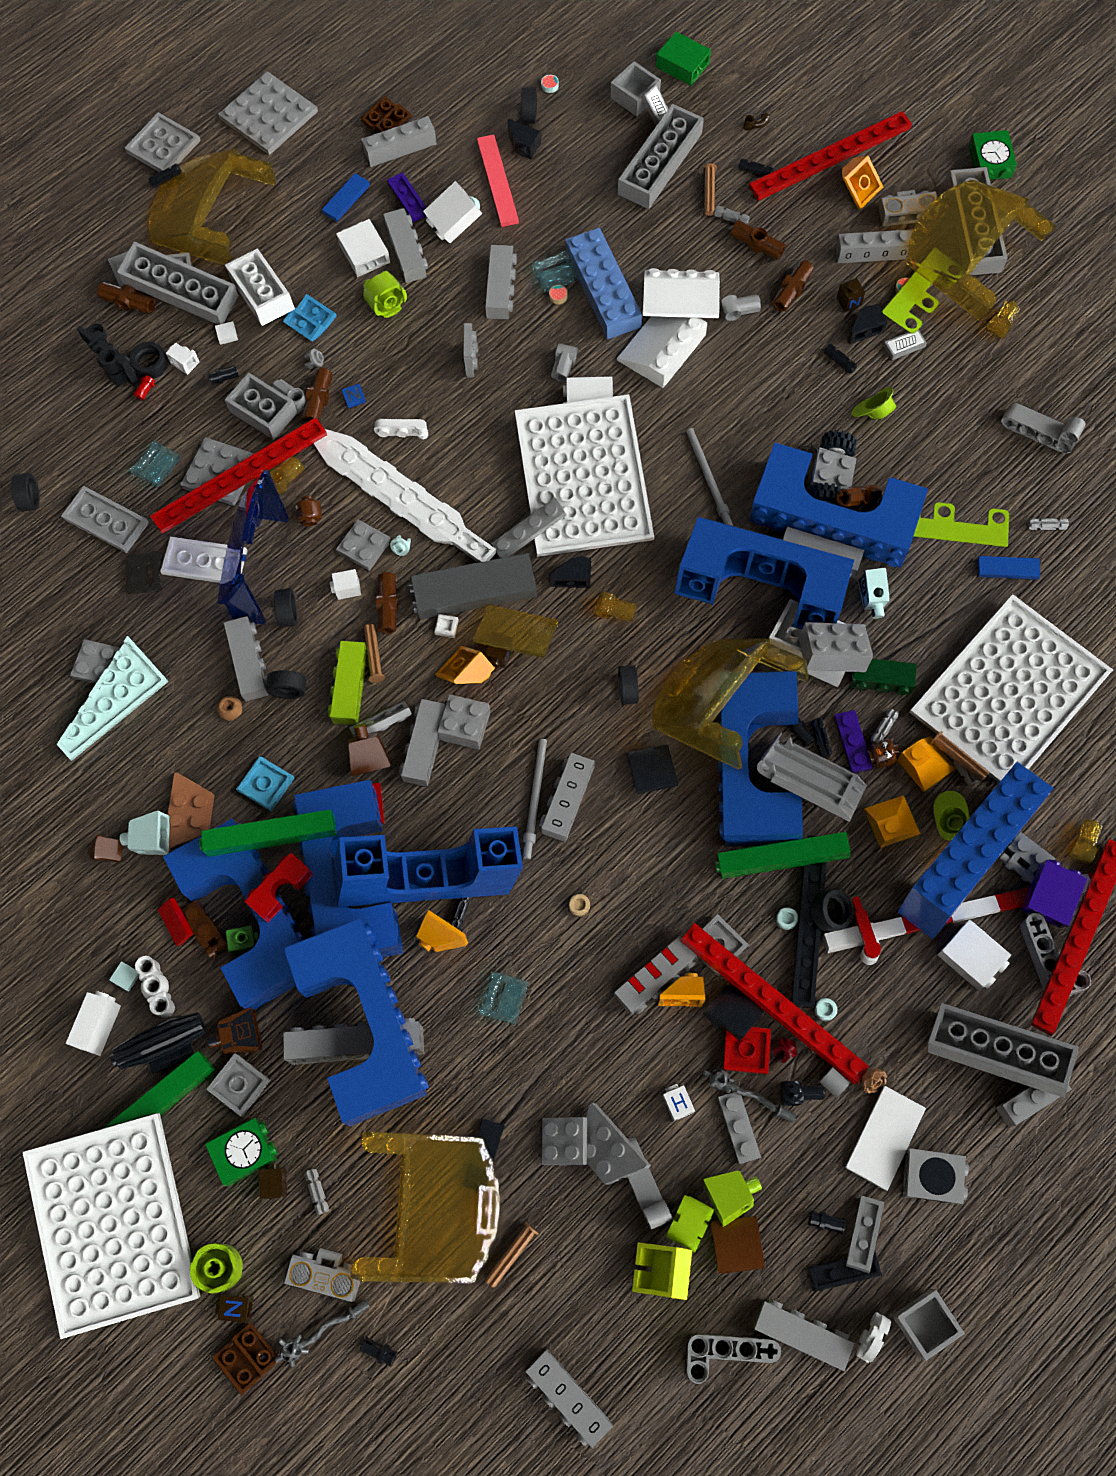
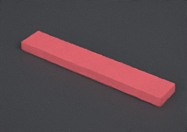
[477,134,519,227]

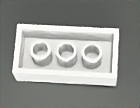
[225,248,295,326]

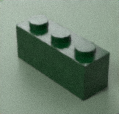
[850,659,917,695]

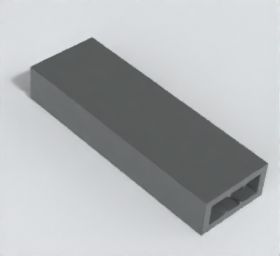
[409,553,537,620]

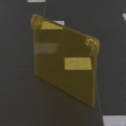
[473,604,559,658]

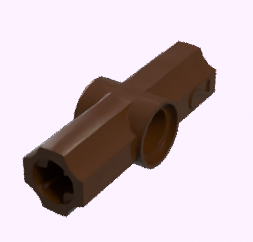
[730,221,786,260]
[772,260,814,312]
[97,282,155,314]
[302,367,333,423]
[836,485,882,507]
[376,572,398,634]

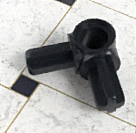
[780,1081,825,1106]

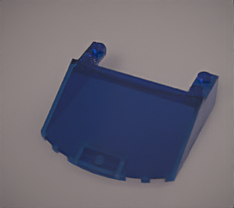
[217,470,289,625]

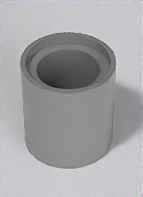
[820,1067,850,1098]

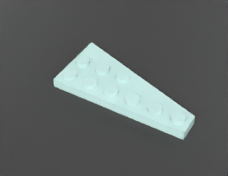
[57,636,168,761]

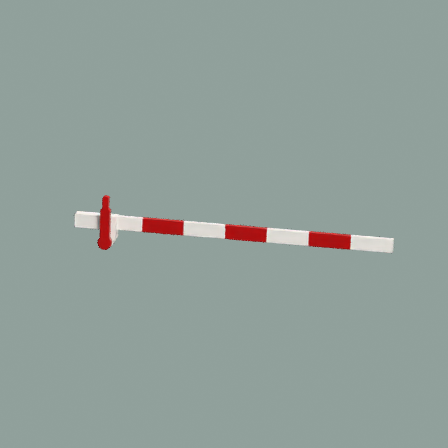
[823,872,1116,965]

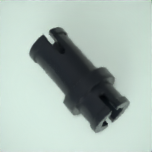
[208,365,239,385]
[808,1210,846,1234]
[359,1337,398,1367]

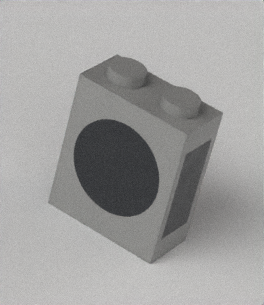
[903,1149,969,1205]

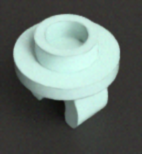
[390,535,411,556]

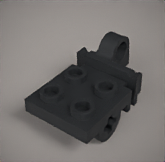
[77,324,139,386]

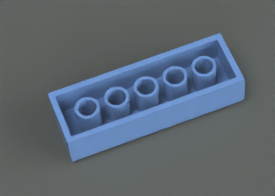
[565,228,642,340]

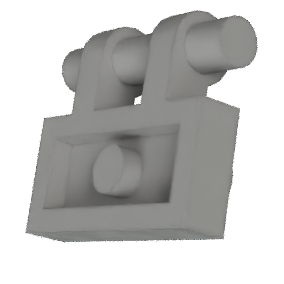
[999,832,1056,883]

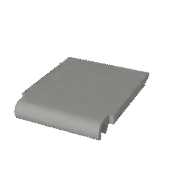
[757,732,867,822]

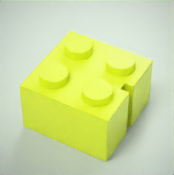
[632,1242,692,1300]

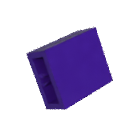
[1021,859,1087,928]

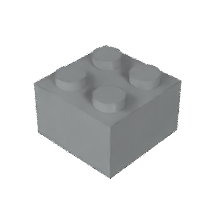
[611,61,661,116]
[438,694,491,750]
[892,1289,965,1361]

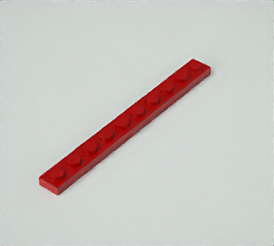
[749,111,912,201]
[150,417,327,534]
[1030,838,1116,1036]
[680,923,869,1085]

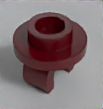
[773,1038,798,1063]

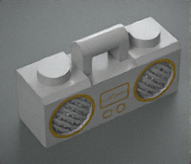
[878,190,940,227]
[284,1248,363,1302]

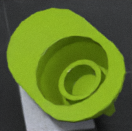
[852,387,896,419]
[934,791,970,841]

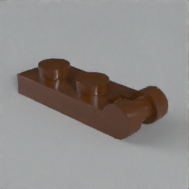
[181,900,228,959]

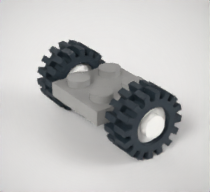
[810,430,857,506]

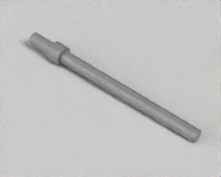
[686,428,733,526]
[522,739,547,860]

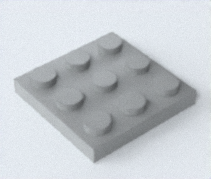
[125,112,201,172]
[181,437,254,506]

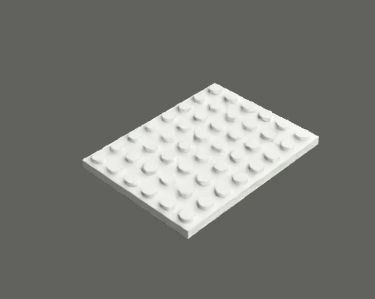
[515,394,654,557]
[909,594,1113,783]
[23,1113,200,1339]

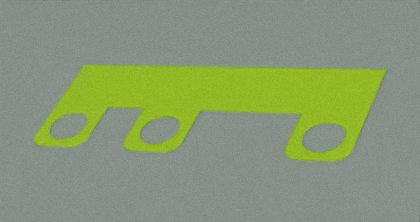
[882,248,964,333]
[914,502,1009,547]

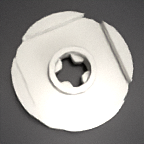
[856,1312,891,1363]

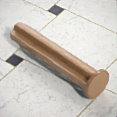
[703,163,717,216]
[364,624,385,683]
[931,731,989,781]
[485,1222,539,1288]

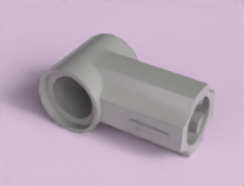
[721,295,761,321]
[551,343,578,383]
[272,379,306,413]

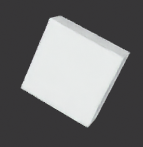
[215,321,238,345]
[434,614,459,638]

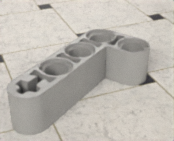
[1001,403,1086,453]
[1020,913,1091,996]
[627,1136,673,1230]
[686,1333,781,1384]

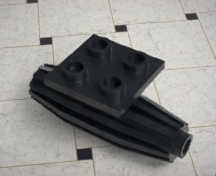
[110,1012,207,1074]

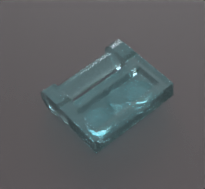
[532,250,578,292]
[130,441,181,487]
[479,972,529,1025]

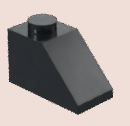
[507,119,541,159]
[848,304,888,344]
[550,556,591,588]

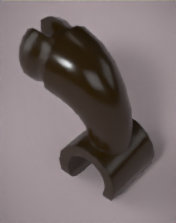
[744,113,770,130]

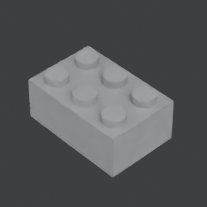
[225,373,297,440]
[799,622,873,672]

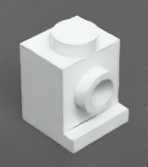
[166,343,199,375]

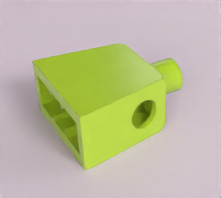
[704,1171,762,1227]

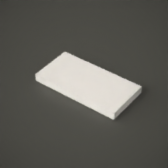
[160,537,247,586]
[845,1086,926,1191]

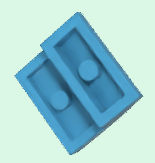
[283,294,337,342]

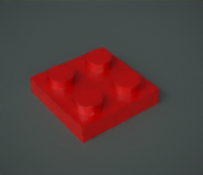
[723,1027,771,1075]

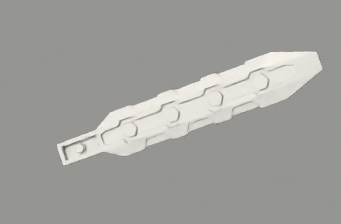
[313,429,496,563]

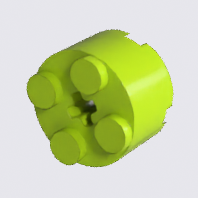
[363,271,407,318]
[666,1195,714,1253]
[190,1244,243,1293]

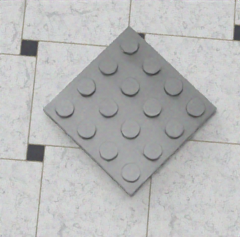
[218,71,318,155]

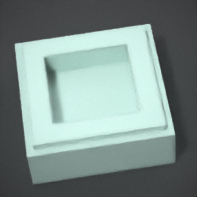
[109,961,139,992]

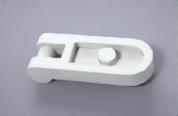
[374,419,428,440]

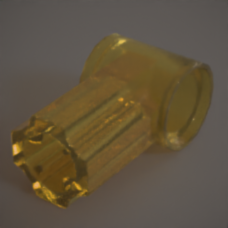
[986,301,1020,339]
[267,457,305,494]
[594,592,637,622]
[1068,819,1103,865]

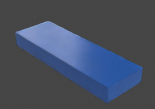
[322,173,370,222]
[977,556,1040,580]

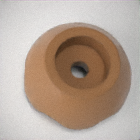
[217,696,242,721]
[861,1068,887,1094]

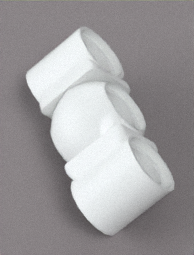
[135,956,175,1018]

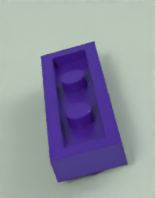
[387,172,426,222]
[834,710,873,774]

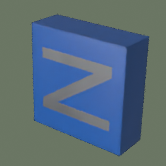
[342,384,366,408]

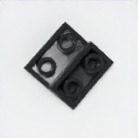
[627,744,678,794]
[702,985,764,1041]

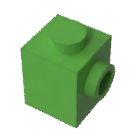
[226,925,260,956]

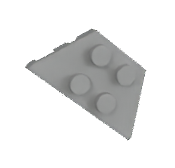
[586,1103,651,1185]

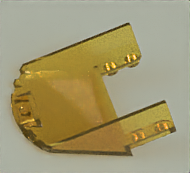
[148,149,276,265]
[906,180,1056,321]
[653,639,809,770]
[350,1132,500,1283]

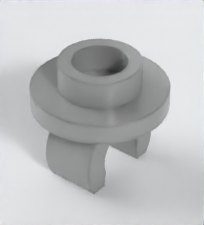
[304,349,324,369]

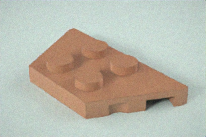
[168,772,215,851]

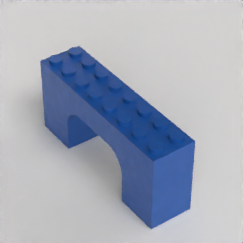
[749,443,928,568]
[674,517,854,630]
[717,671,803,847]
[898,762,1054,939]
[292,780,404,957]
[163,818,306,1010]
[333,826,523,907]
[284,918,429,1126]

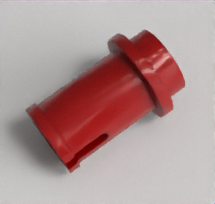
[133,375,155,401]

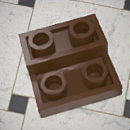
[361,96,412,133]
[711,1216,765,1274]
[212,1322,277,1396]

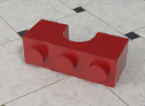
[244,853,313,923]

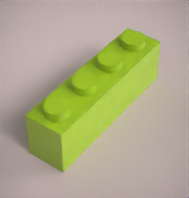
[328,641,367,725]

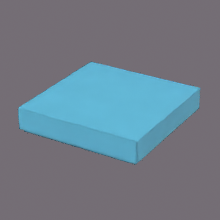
[236,756,295,812]

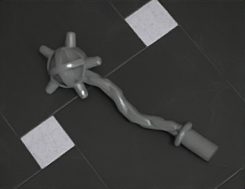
[703,1067,796,1122]
[274,1299,370,1367]

